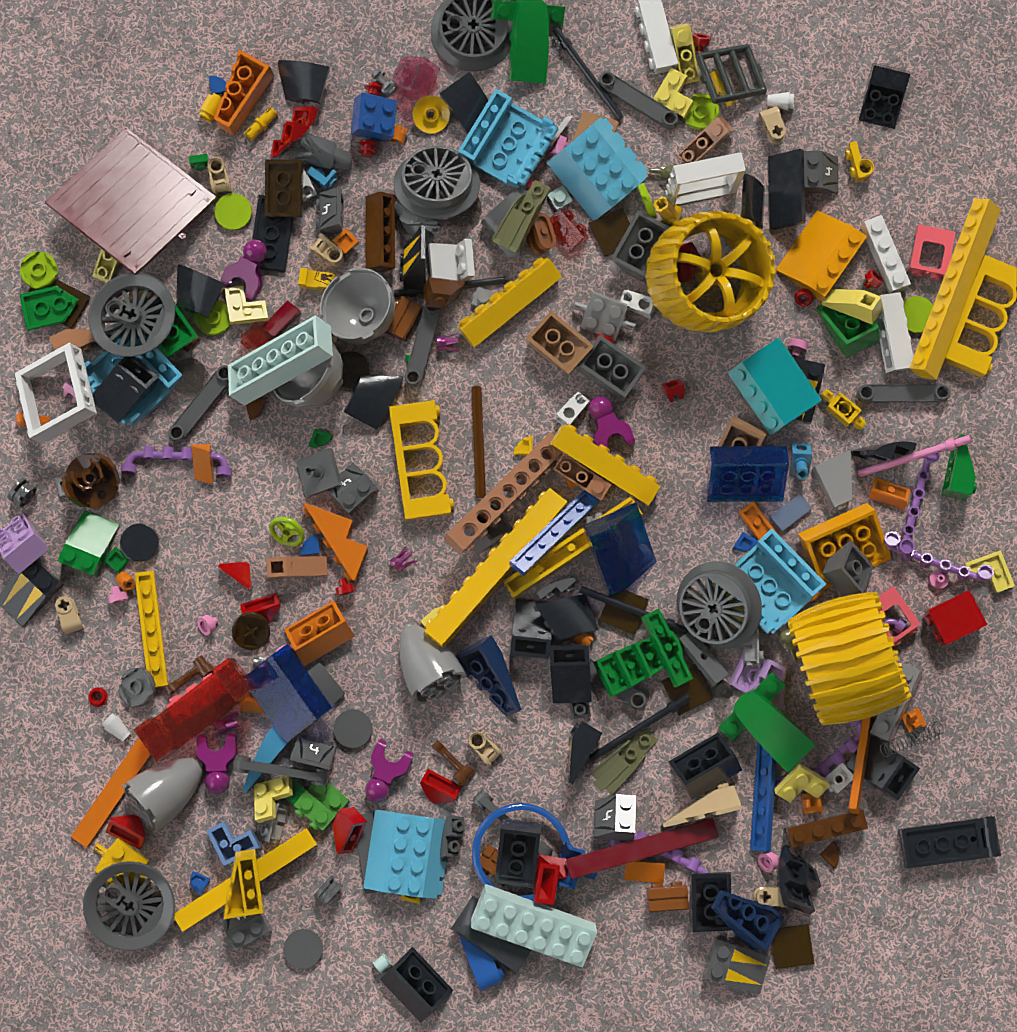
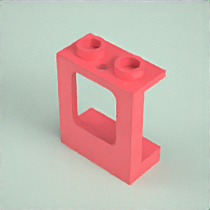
[907,224,956,281]
[879,586,921,647]

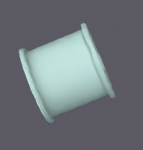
[373,953,393,974]

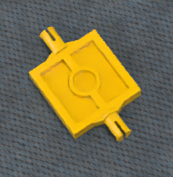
[93,838,151,888]

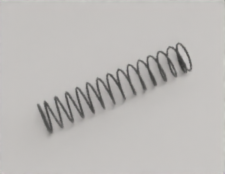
[880,721,944,757]

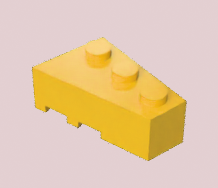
[224,849,264,919]

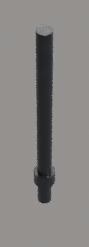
[552,27,624,121]
[394,276,507,297]
[579,586,688,635]
[589,694,691,762]

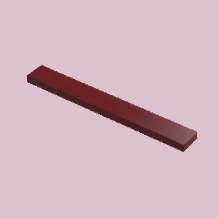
[565,818,719,880]

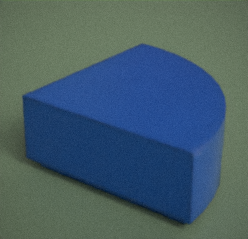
[209,76,227,95]
[733,532,758,551]
[301,534,320,556]
[190,871,210,896]

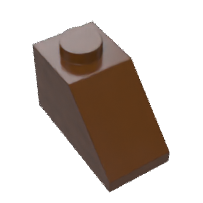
[423,277,465,309]

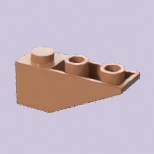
[677,117,735,164]
[49,329,113,362]
[553,453,613,501]
[266,556,328,580]

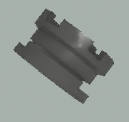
[7,478,37,508]
[313,875,343,906]

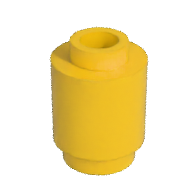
[199,93,221,123]

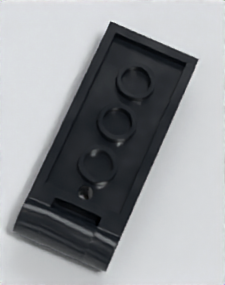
[898,816,1001,869]

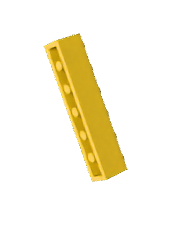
[457,257,562,347]
[550,423,661,506]

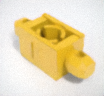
[820,389,866,430]

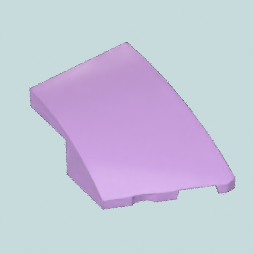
[728,650,786,711]

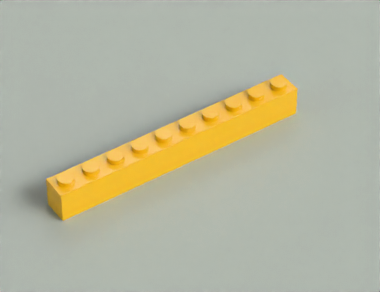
[909,198,1001,380]
[424,488,567,648]

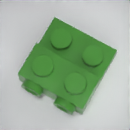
[294,782,349,831]

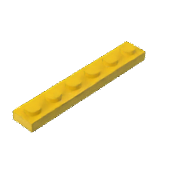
[134,570,169,688]

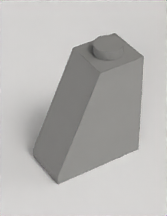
[812,450,852,511]

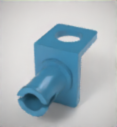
[790,442,812,480]

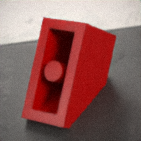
[332,807,368,855]

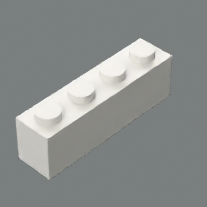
[635,0,678,74]
[861,215,911,294]
[876,292,914,373]

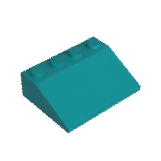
[728,337,822,436]

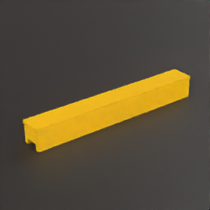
[502,497,643,599]
[174,828,318,932]

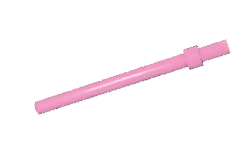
[858,435,971,477]

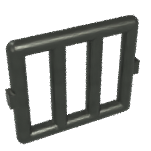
[695,44,767,104]

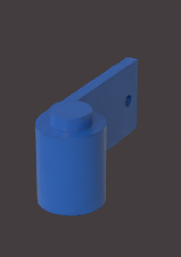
[459,936,505,992]

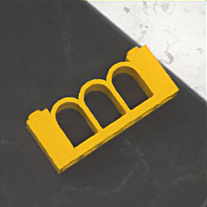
[944,255,1017,378]
[389,400,455,521]

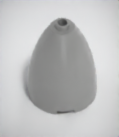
[400,623,467,704]
[122,757,204,832]

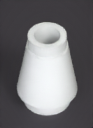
[767,92,795,111]
[102,713,131,742]

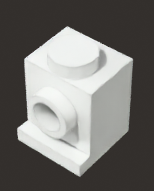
[825,763,854,793]

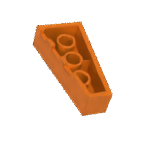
[214,49,275,136]

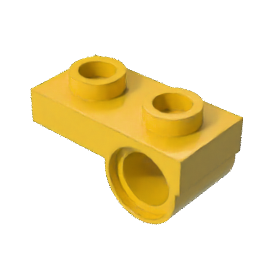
[845,141,874,183]

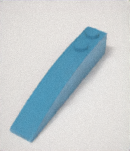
[242,687,323,793]

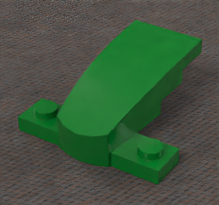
[491,0,565,84]
[593,609,693,697]
[718,672,816,772]

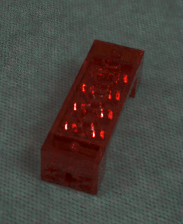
[133,658,258,762]

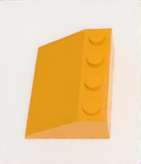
[775,210,867,302]
[798,503,892,590]

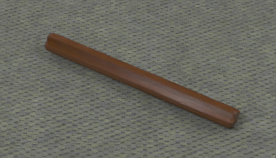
[471,386,486,498]

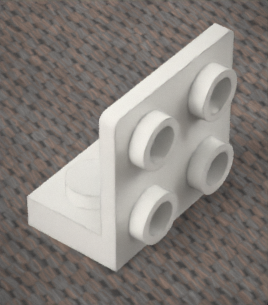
[428,239,475,281]

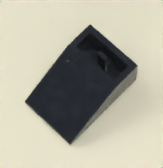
[859,63,911,129]
[92,356,159,424]
[510,599,552,660]
[549,644,592,703]
[846,737,920,800]

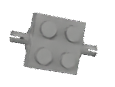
[573,291,636,340]

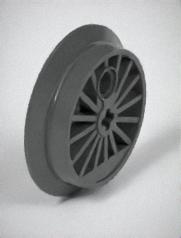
[431,0,513,71]
[394,146,480,219]
[88,273,175,357]
[677,561,762,649]
[83,861,175,951]

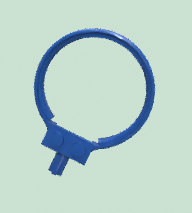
[472,803,598,901]

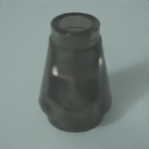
[712,680,733,699]

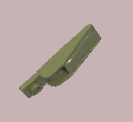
[492,181,551,253]
[587,728,658,797]

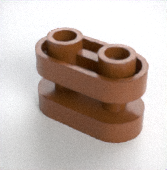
[527,212,556,255]

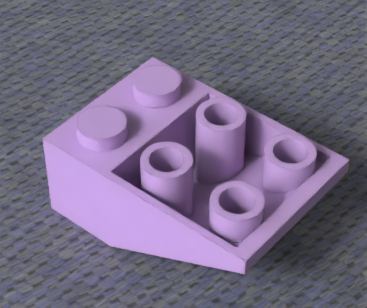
[0,513,49,574]

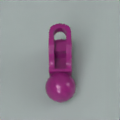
[220,239,267,301]
[588,396,635,448]
[196,733,238,794]
[365,739,413,802]

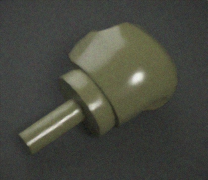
[649,163,676,180]
[778,628,798,662]

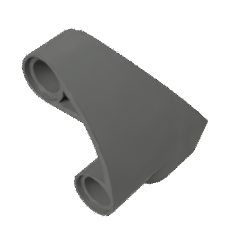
[481,186,529,257]

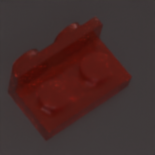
[550,208,589,252]
[239,322,274,351]

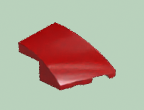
[270,107,318,158]

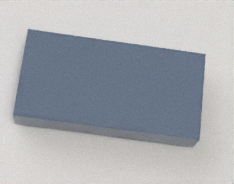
[770,494,812,532]

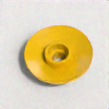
[412,95,450,134]

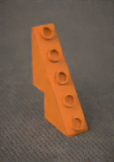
[302,503,369,582]

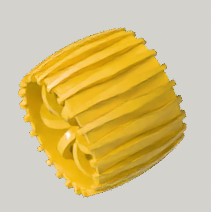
[645,211,777,332]
[788,592,912,725]

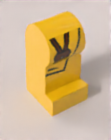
[298,267,335,291]

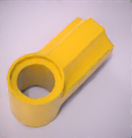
[653,196,683,225]

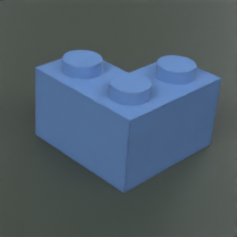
[206,821,262,866]

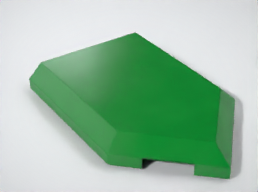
[19,286,79,331]

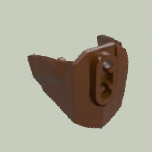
[61,453,120,508]

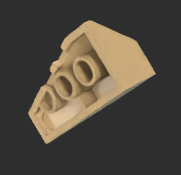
[661,783,742,827]

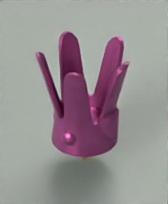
[432,332,460,352]
[389,545,418,572]
[213,712,243,735]

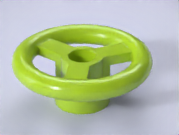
[269,516,305,547]

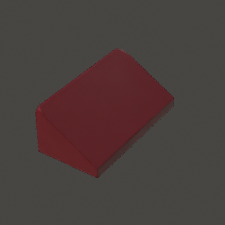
[262,300,301,339]

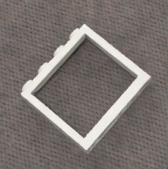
[665,152,746,205]
[15,342,97,444]

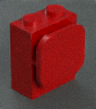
[924,590,987,646]

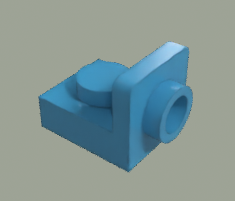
[307,167,337,191]

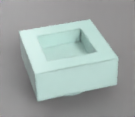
[547,185,573,211]

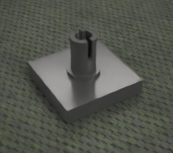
[296,448,342,497]

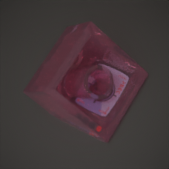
[392,56,440,101]

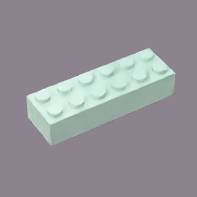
[228,315,333,406]
[471,884,597,968]

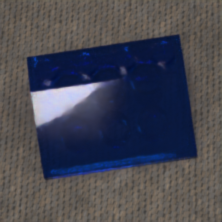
[707,446,789,502]
[583,502,657,596]
[242,644,334,743]

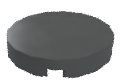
[119,668,156,706]
[334,709,372,748]
[283,929,323,969]

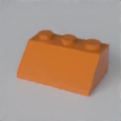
[284,600,355,666]

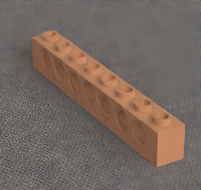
[444,432,563,555]

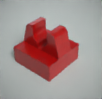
[661,378,685,403]

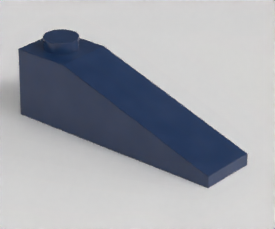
[455,635,521,716]
[711,891,784,951]

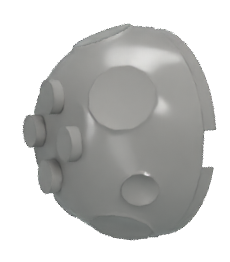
[320,268,396,345]
[273,343,343,409]

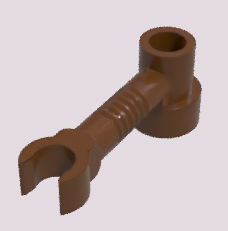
[165,655,215,695]
[432,740,475,787]

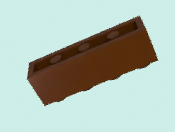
[365,191,395,272]
[784,809,868,848]

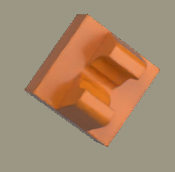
[332,228,359,256]
[902,708,927,733]
[801,793,823,814]

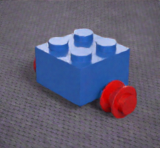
[351,82,397,158]

